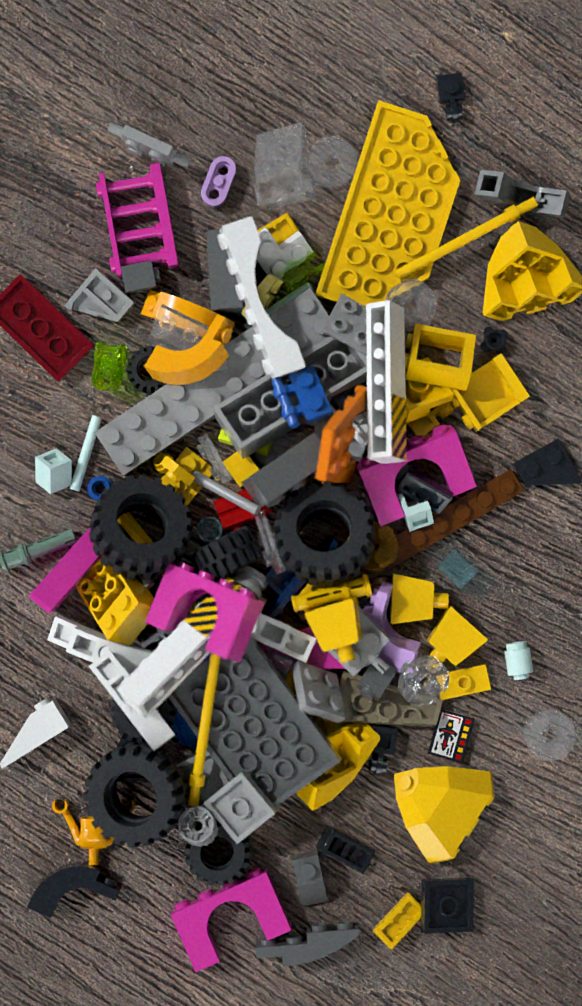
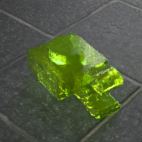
[282,252,324,293]

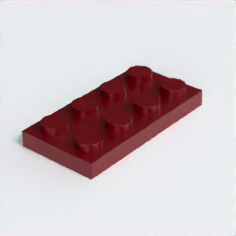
[0,274,95,382]

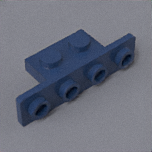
[261,536,339,619]

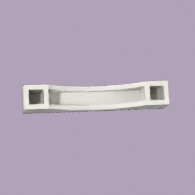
[217,216,306,380]

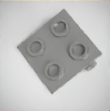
[322,294,367,356]

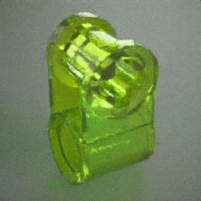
[91,341,127,392]

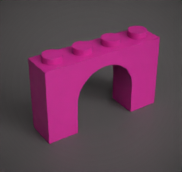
[356,425,477,526]
[145,562,264,662]
[171,867,291,972]

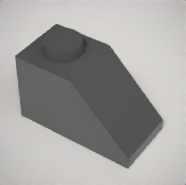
[292,850,328,906]

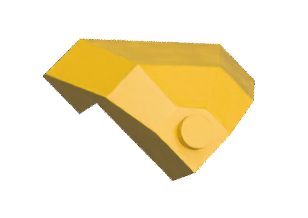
[483,221,582,321]
[296,716,381,811]
[394,766,495,864]

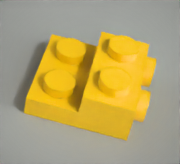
[405,357,454,423]

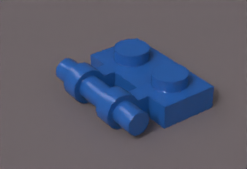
[271,365,332,428]

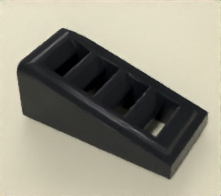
[316,825,376,874]

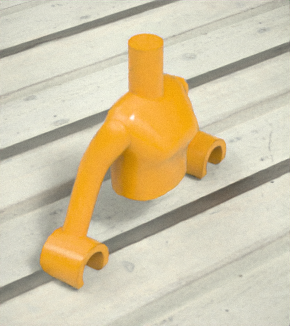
[52,799,136,865]

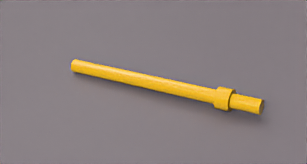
[395,197,538,279]
[188,652,221,807]

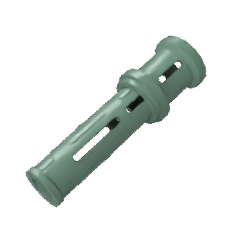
[0,528,77,573]

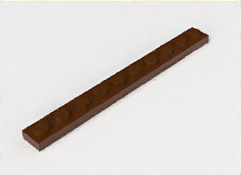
[290,469,524,620]

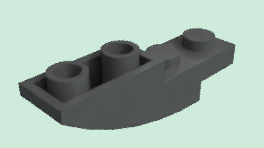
[255,920,359,967]

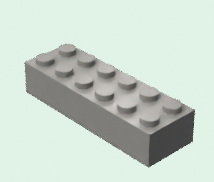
[213,336,367,459]

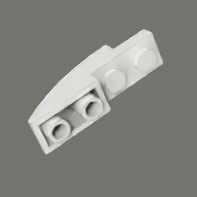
[251,613,317,663]
[47,615,153,674]
[89,650,175,752]

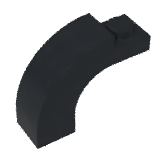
[27,862,122,918]

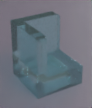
[436,550,478,590]

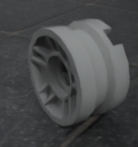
[230,566,268,600]
[178,806,218,847]

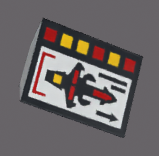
[428,709,475,763]

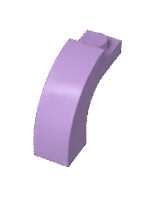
[363,582,421,675]

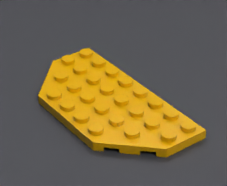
[315,100,460,307]

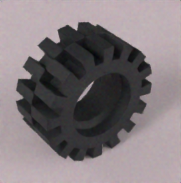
[126,346,166,394]

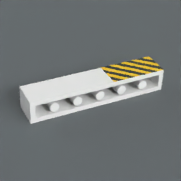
[366,300,407,464]
[117,576,243,719]

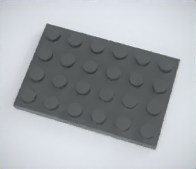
[168,636,342,807]

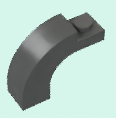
[474,169,570,218]

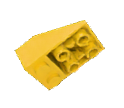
[76,555,154,645]

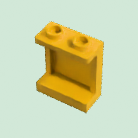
[450,353,530,432]

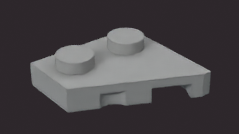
[64,268,136,322]

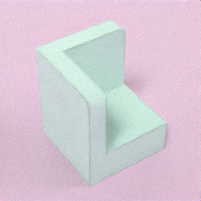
[35,448,72,494]
[397,493,434,532]

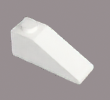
[0,698,72,769]

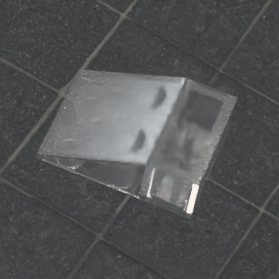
[253,122,316,210]

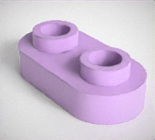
[201,156,236,208]

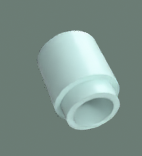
[504,641,534,680]

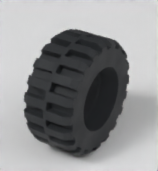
[89,475,193,580]
[274,481,375,587]
[83,741,189,848]

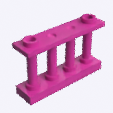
[96,163,180,279]

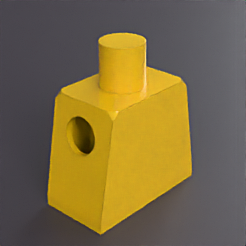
[389,574,449,624]
[305,596,363,663]
[425,606,488,670]

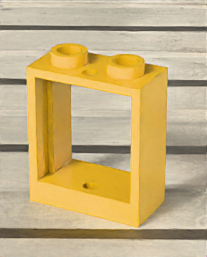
[405,324,476,391]

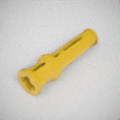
[291,574,372,612]

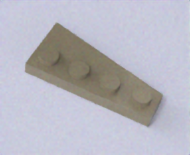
[329,671,443,727]

